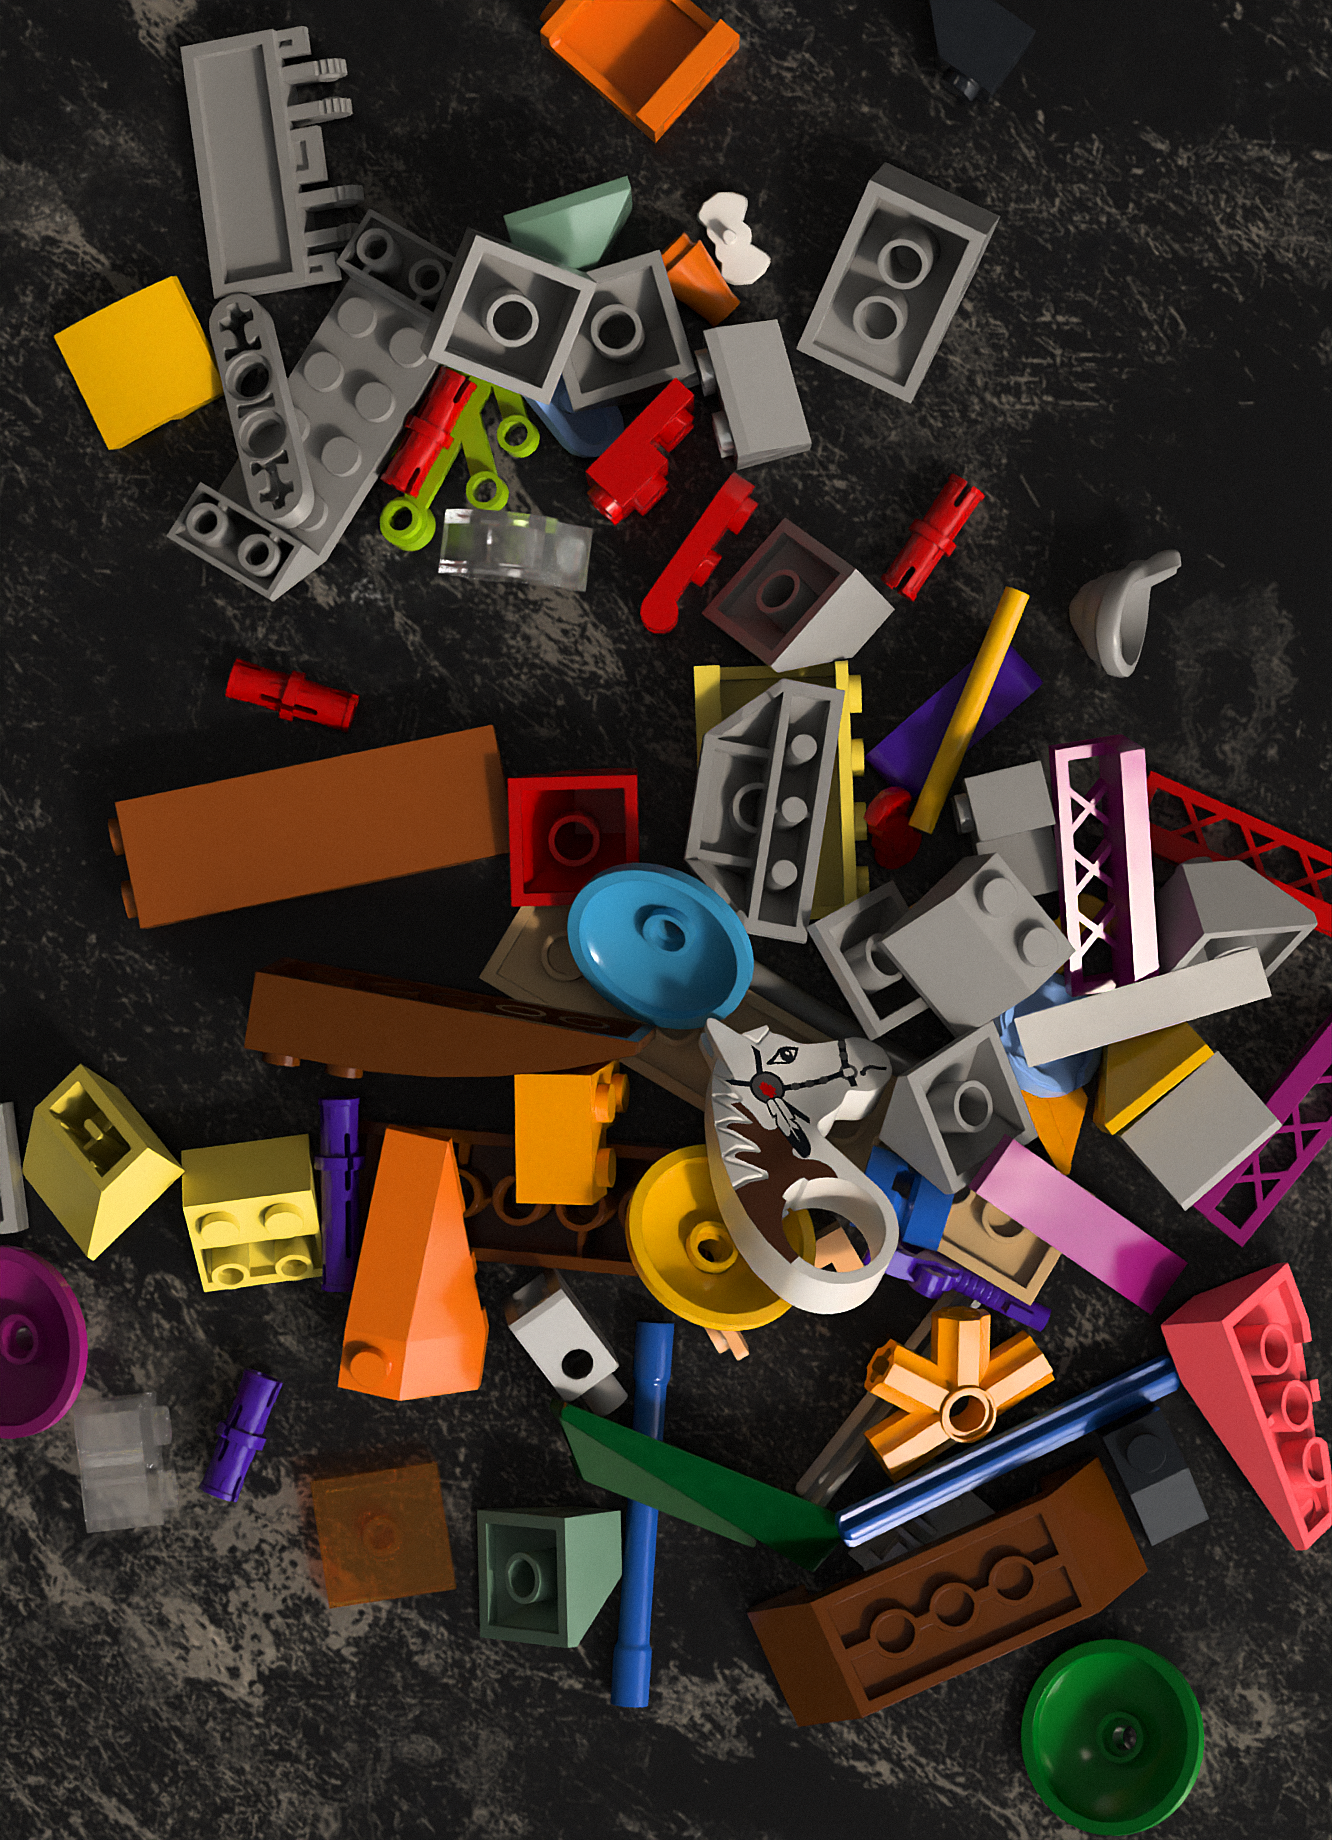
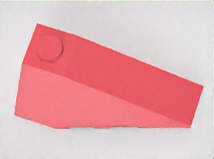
[1160,1262,1332,1550]

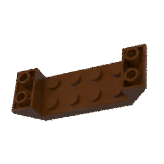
[746,1454,1148,1727]

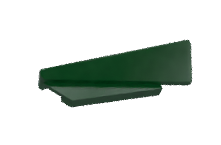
[549,1397,842,1572]

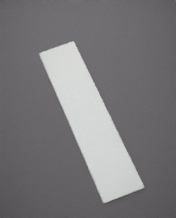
[1014,947,1272,1068]

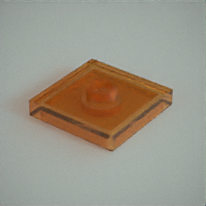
[310,1460,457,1609]

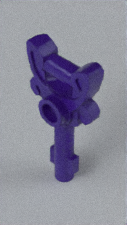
[861,1233,1051,1332]

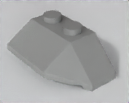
[683,678,845,944]

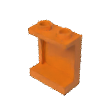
[539,0,740,143]

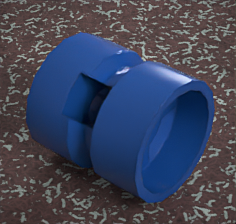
[849,1145,955,1251]

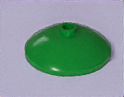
[1021,1639,1204,1836]

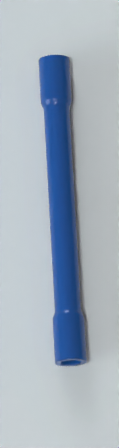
[610,1320,674,1707]

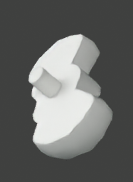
[697,192,771,285]

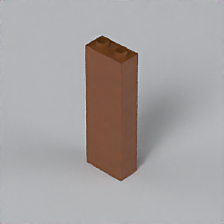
[108,725,510,929]

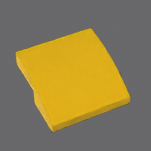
[54,276,225,450]

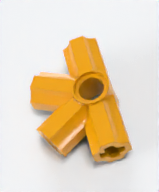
[863,1306,1055,1483]

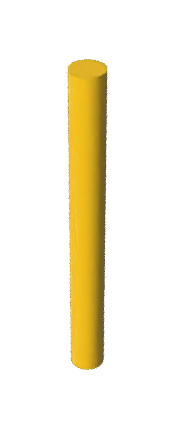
[908,586,1029,834]

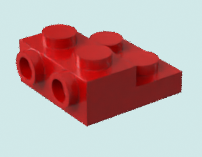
[586,377,695,526]

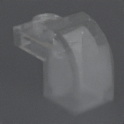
[438,509,593,592]

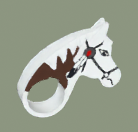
[698,1018,899,1314]

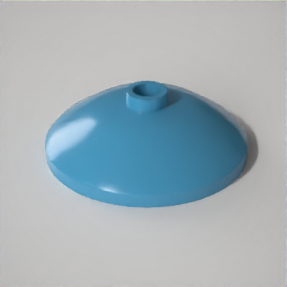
[567,863,754,1029]

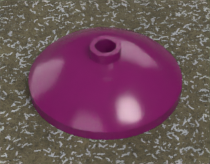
[0,1245,88,1439]

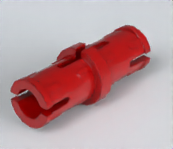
[380,366,478,499]
[880,473,985,602]
[225,658,360,734]

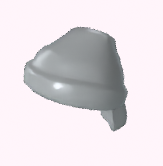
[1069,549,1181,678]

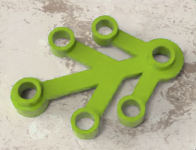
[379,366,540,551]

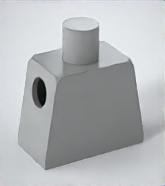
[501,1267,628,1417]

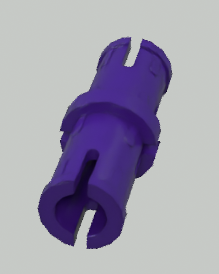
[199,1368,284,1502]

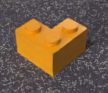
[514,1059,630,1205]

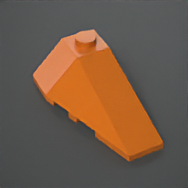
[338,1124,489,1401]

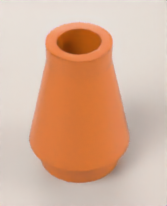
[661,232,741,328]

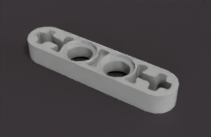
[209,293,314,529]

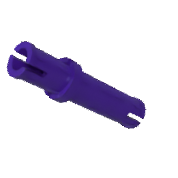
[314,1095,366,1292]

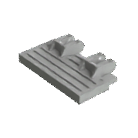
[180,26,365,300]

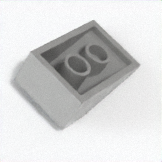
[796,162,1000,404]

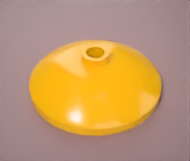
[625,1144,816,1331]

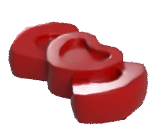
[863,786,922,869]

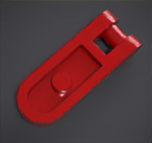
[640,472,759,635]

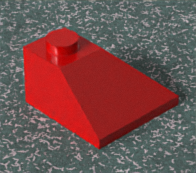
[507,768,640,907]

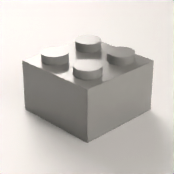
[420,226,598,405]

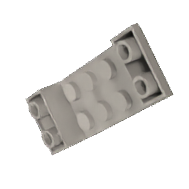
[167,208,455,601]

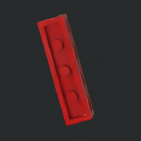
[1147,771,1332,938]

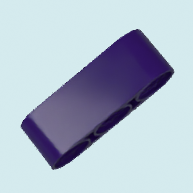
[864,644,1044,800]

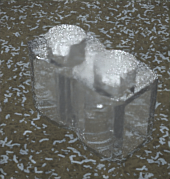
[73,1392,179,1533]

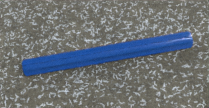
[835,1355,1180,1547]

